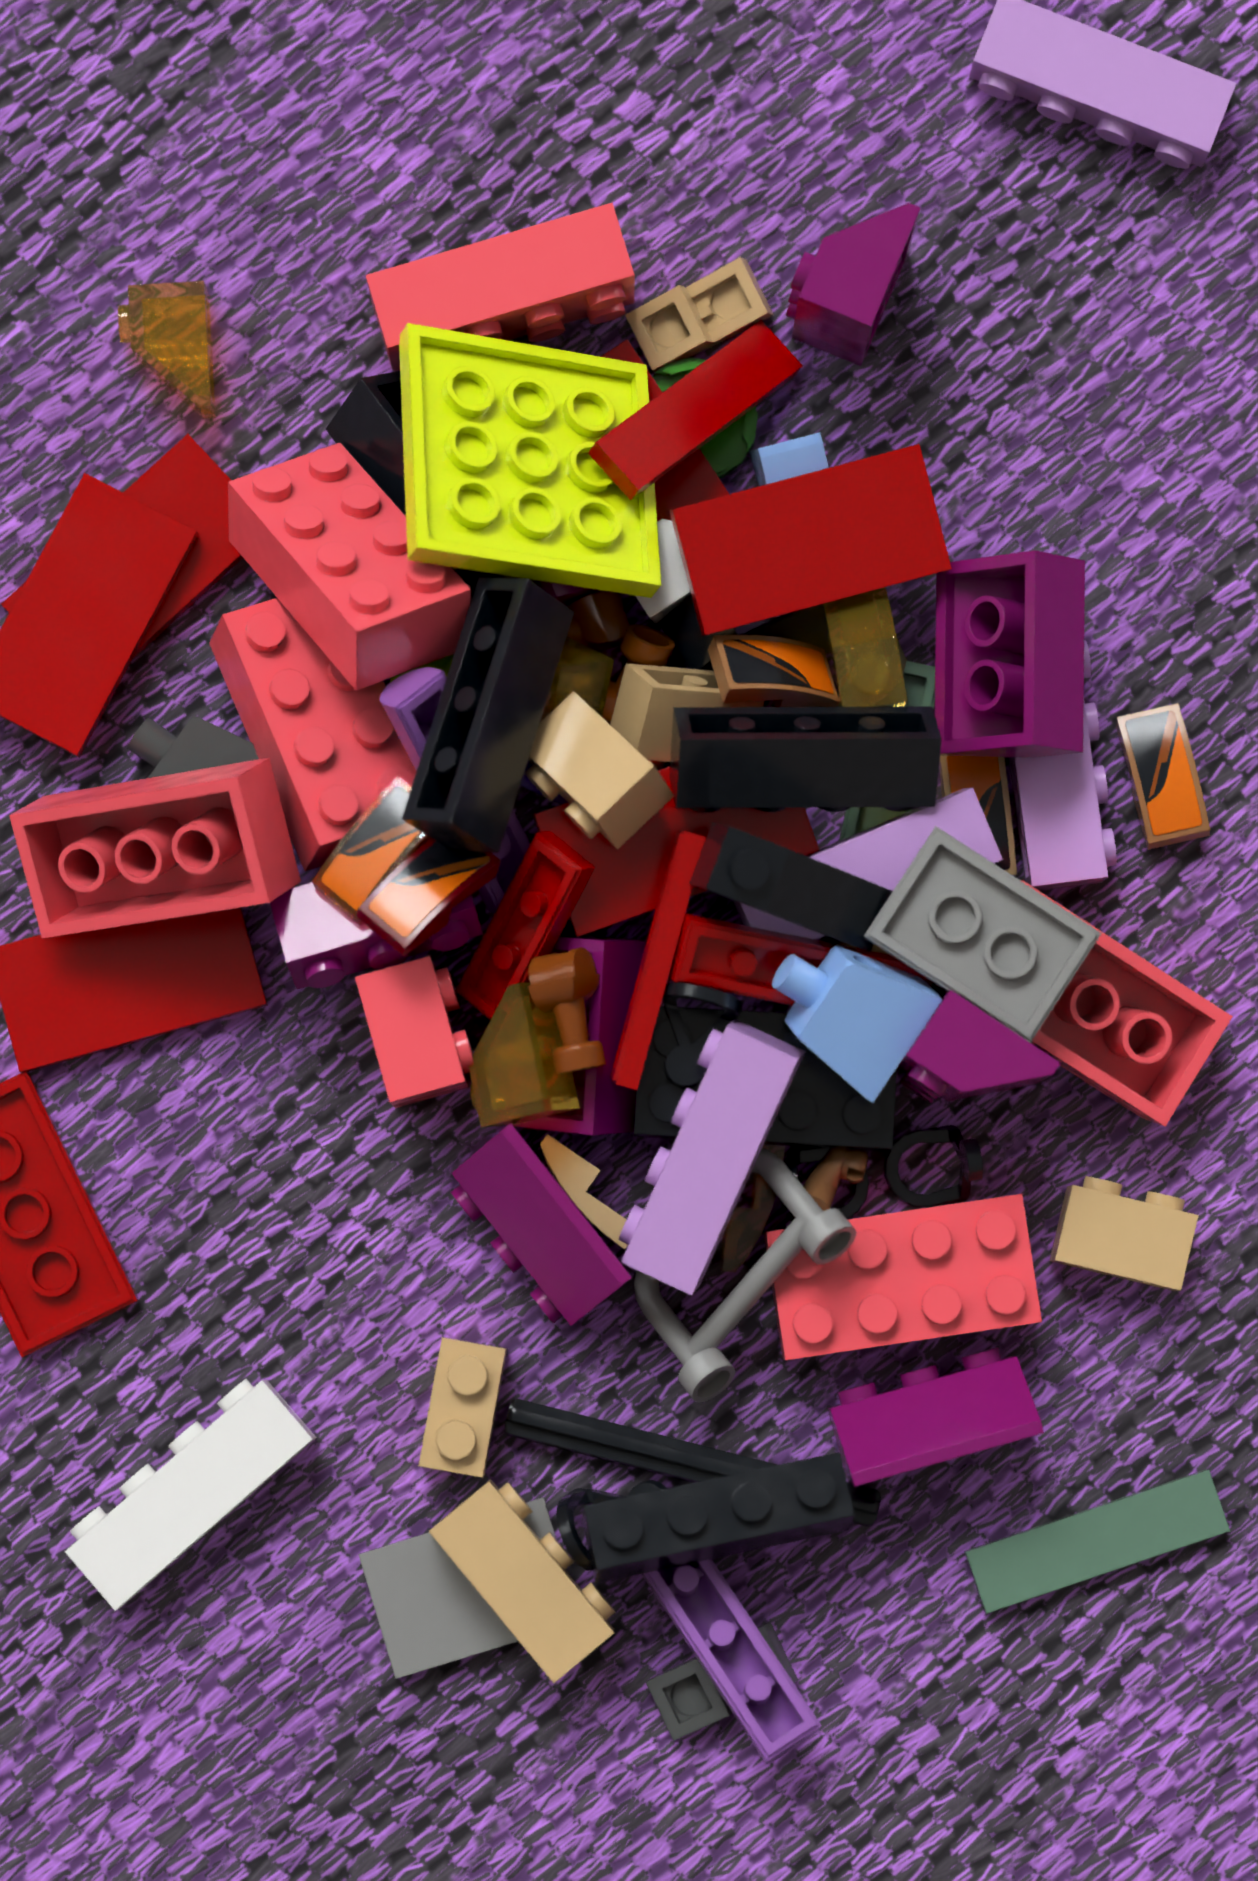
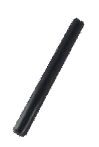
[505,1399,881,1527]

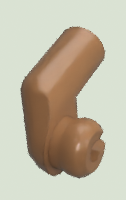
[804,1147,868,1211]

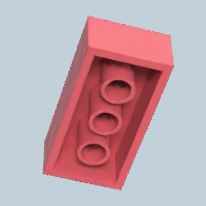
[366,202,635,372]
[228,442,471,691]
[209,598,421,871]
[9,758,301,938]
[935,880,1233,1127]
[764,1194,1042,1360]

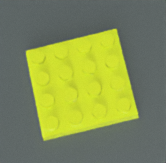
[399,323,661,598]

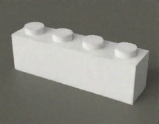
[64,1379,317,1611]

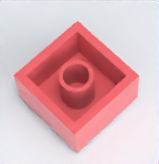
[355,956,477,1108]

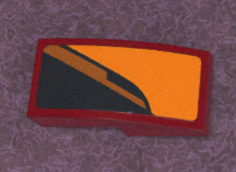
[356,838,501,956]

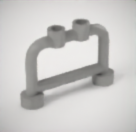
[634,1148,856,1402]

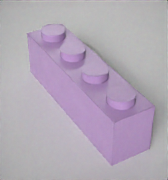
[969,0,1237,169]
[1008,640,1117,891]
[733,788,1003,942]
[619,1019,806,1296]

